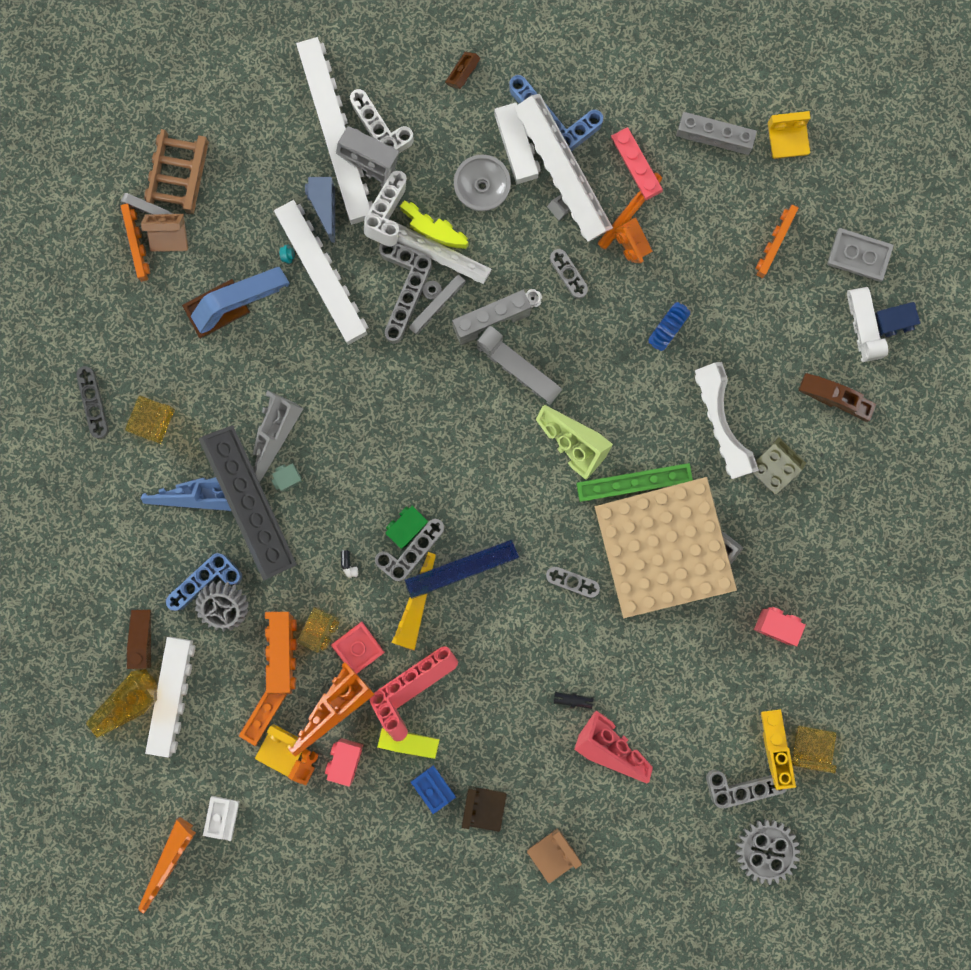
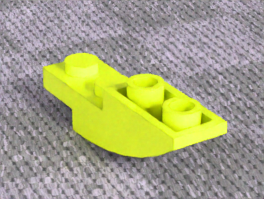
[400,200,468,249]

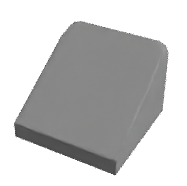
[547,194,571,220]

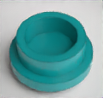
[279,244,295,264]

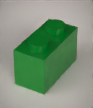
[385,506,428,550]

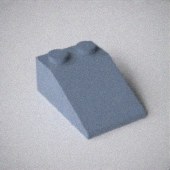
[305,177,335,243]

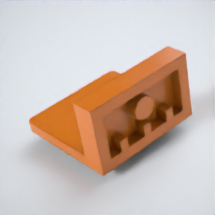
[615,218,653,263]

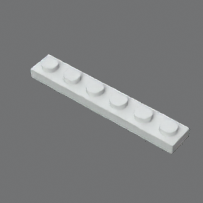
[387,220,492,284]

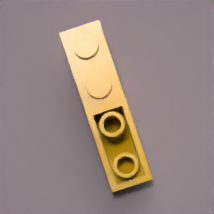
[761,709,796,790]

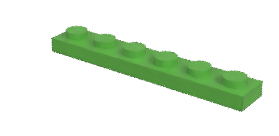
[576,463,693,502]

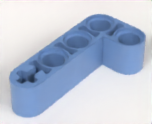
[166,553,242,611]

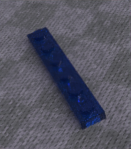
[404,540,519,599]

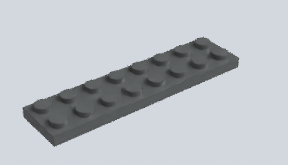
[199,425,297,581]

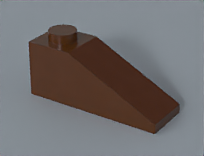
[127,610,151,669]

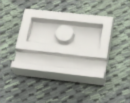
[203,796,240,841]

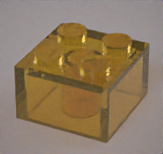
[297,607,340,653]

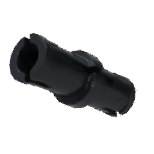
[553,691,594,710]

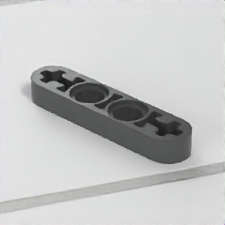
[76,366,109,439]

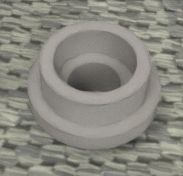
[423,281,442,300]

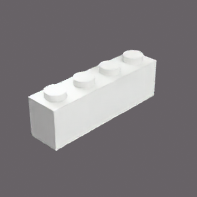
[494,103,541,185]

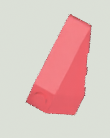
[574,711,653,784]

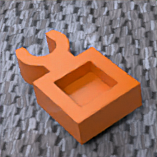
[288,749,318,785]

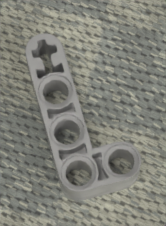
[375,519,445,581]
[706,770,787,809]

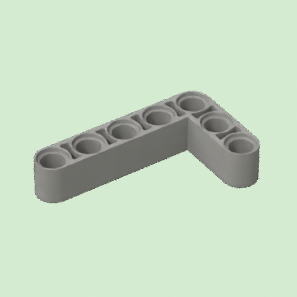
[379,243,432,344]
[477,326,562,405]

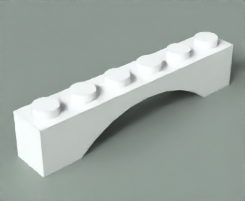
[695,362,759,479]

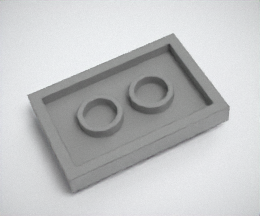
[827,228,894,282]

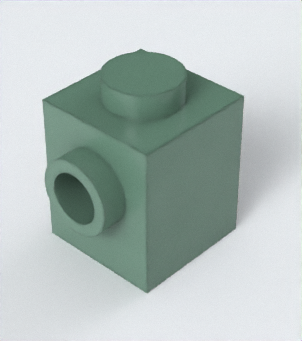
[272,463,303,492]

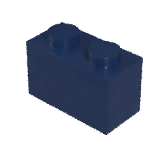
[875,302,921,338]

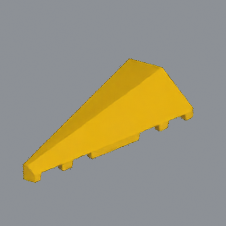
[391,552,436,650]

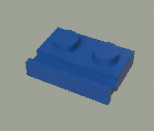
[411,765,456,814]

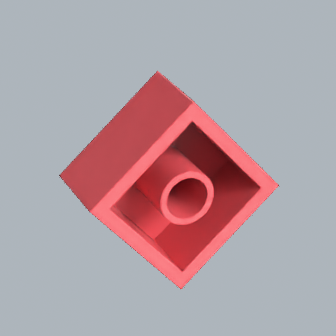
[754,607,806,646]
[325,738,364,787]

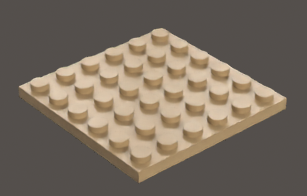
[595,477,737,618]

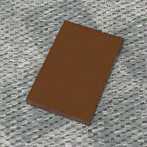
[182,279,251,339]

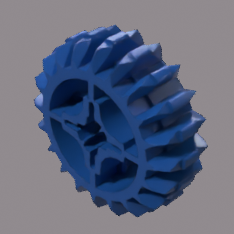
[649,302,690,351]

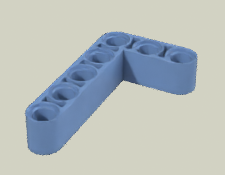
[509,75,603,151]
[191,267,290,333]

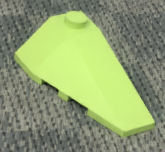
[536,405,613,479]

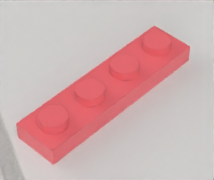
[611,127,663,200]

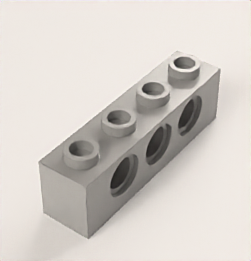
[676,112,757,155]

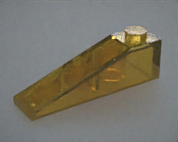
[86,669,157,738]

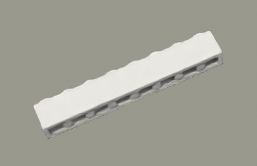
[514,94,613,242]
[274,200,369,345]

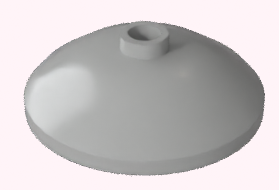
[454,155,511,211]

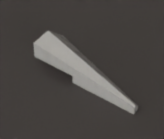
[252,390,303,483]

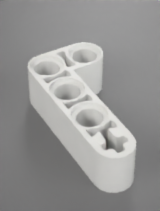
[350,89,414,153]
[364,171,407,246]
[847,287,888,362]

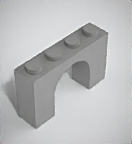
[452,290,531,345]

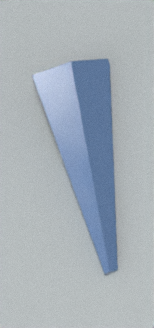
[141,477,231,511]

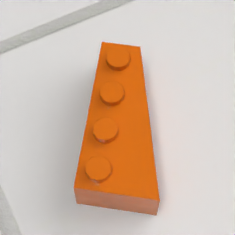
[265,612,297,694]

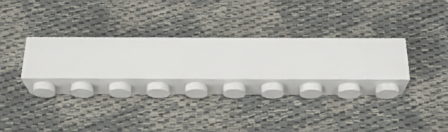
[296,37,373,225]

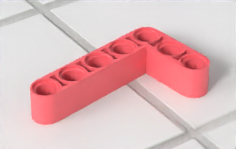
[370,646,458,741]

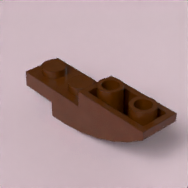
[798,373,876,422]

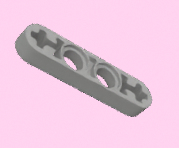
[409,275,466,335]

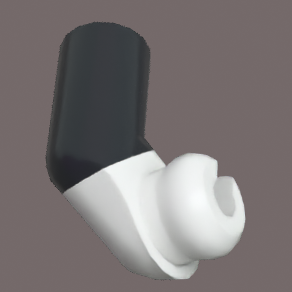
[341,550,358,578]

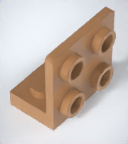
[141,214,188,251]
[527,828,582,883]

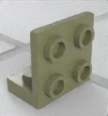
[753,437,806,494]

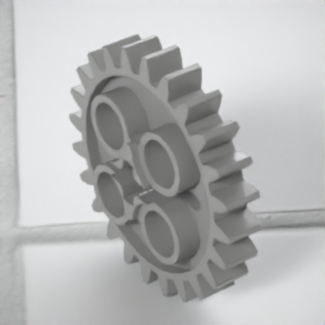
[735,819,800,885]

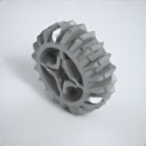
[195,580,248,632]

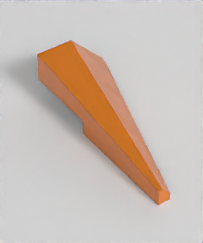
[289,662,375,757]
[138,817,196,914]

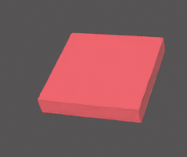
[331,622,385,674]

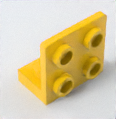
[768,111,811,159]
[255,724,303,777]

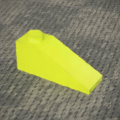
[377,727,440,759]

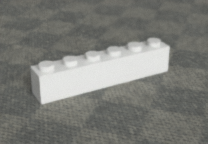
[145,637,195,758]

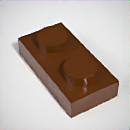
[445,52,480,89]

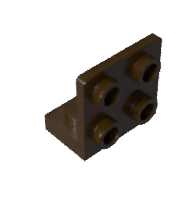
[462,786,507,832]

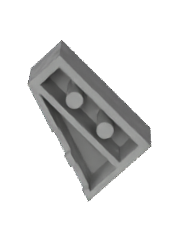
[336,126,399,188]

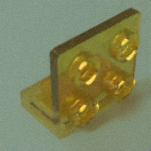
[125,396,175,444]
[792,726,836,773]

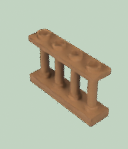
[144,129,209,214]

